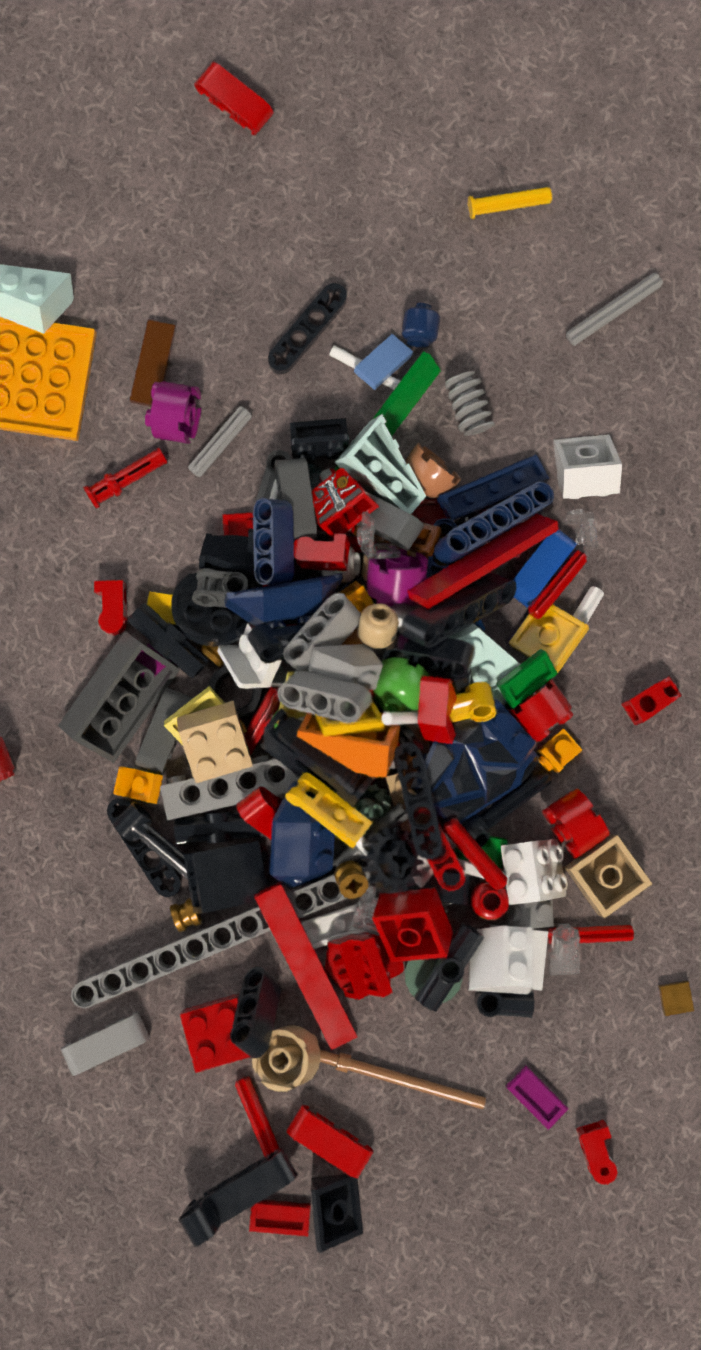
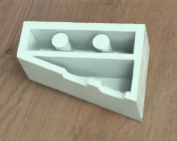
[0,264,74,334]
[335,414,426,514]
[449,624,520,705]

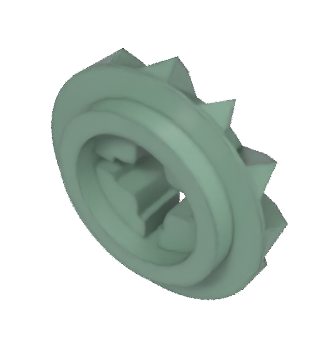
[353,783,392,819]

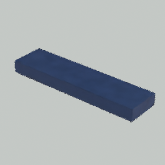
[437,454,549,522]

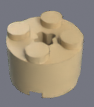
[252,1025,320,1092]

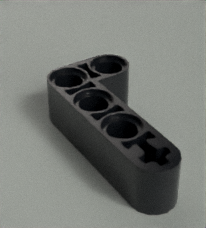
[178,1148,298,1247]

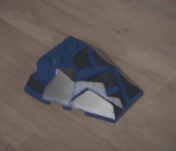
[411,698,538,824]

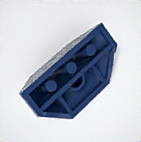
[224,573,343,629]
[270,780,335,889]

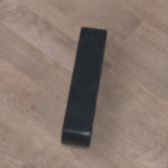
[401,572,517,648]

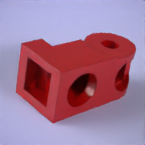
[294,534,350,572]
[94,580,127,636]
[621,675,682,725]
[575,1120,618,1185]

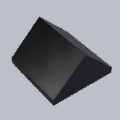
[311,1174,363,1253]

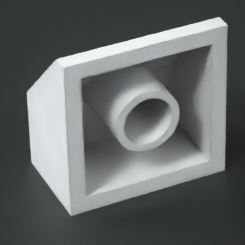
[554,435,622,499]
[469,926,533,994]

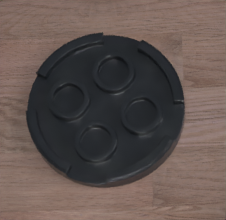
[171,572,253,646]

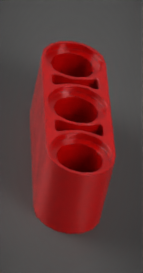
[194,62,274,136]
[236,786,283,839]
[409,809,466,891]
[286,1104,374,1178]

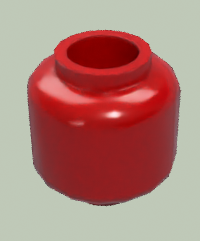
[470,881,509,920]

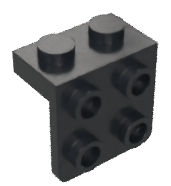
[290,418,349,462]

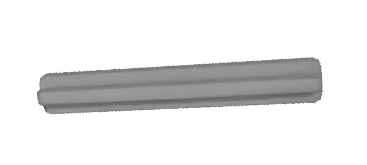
[566,273,663,346]

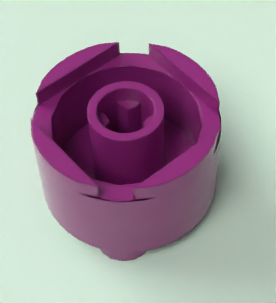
[145,381,201,444]
[366,548,428,607]

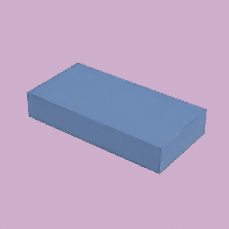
[354,334,413,390]

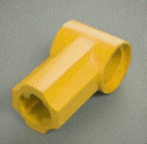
[450,682,496,723]

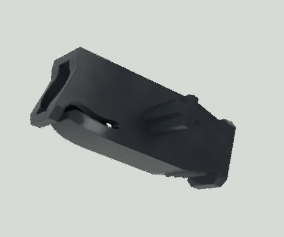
[199,528,313,588]
[260,708,375,807]

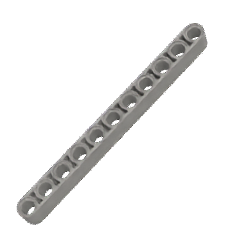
[71,865,371,1008]

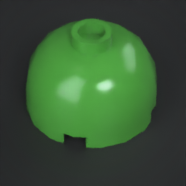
[373,658,430,713]

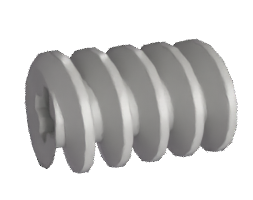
[445,371,495,436]

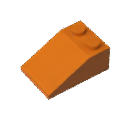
[298,712,400,778]

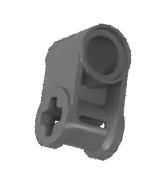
[192,569,249,608]

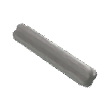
[188,406,252,478]

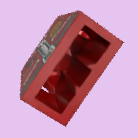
[311,468,379,539]

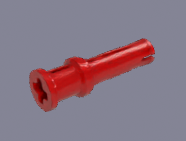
[83,447,168,509]

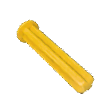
[468,187,552,219]

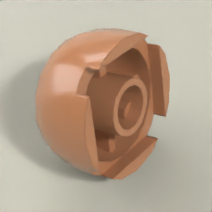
[405,443,461,498]

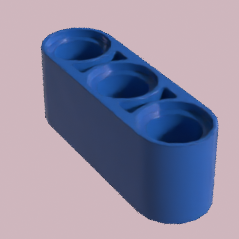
[513,530,578,608]

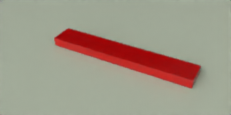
[408,514,559,609]
[254,882,358,1050]

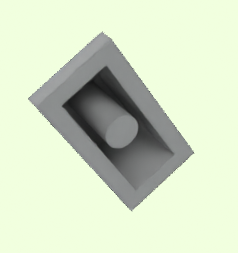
[307,644,383,690]

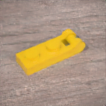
[286,773,373,848]

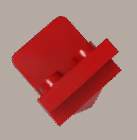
[325,928,404,1000]

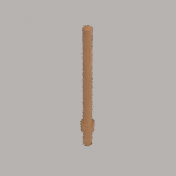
[320,1049,486,1109]

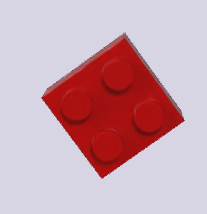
[372,888,453,962]
[180,993,250,1073]

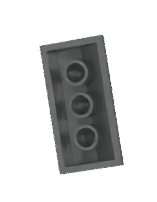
[58,631,180,763]

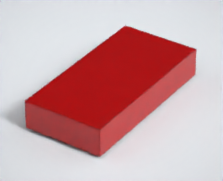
[249,1200,311,1237]

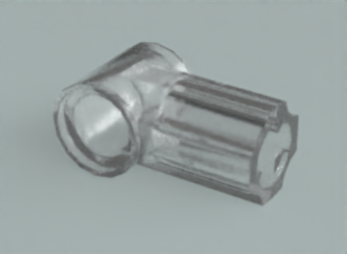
[546,924,580,976]

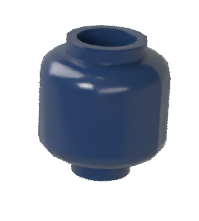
[402,303,440,348]

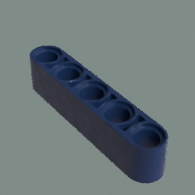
[434,482,554,564]

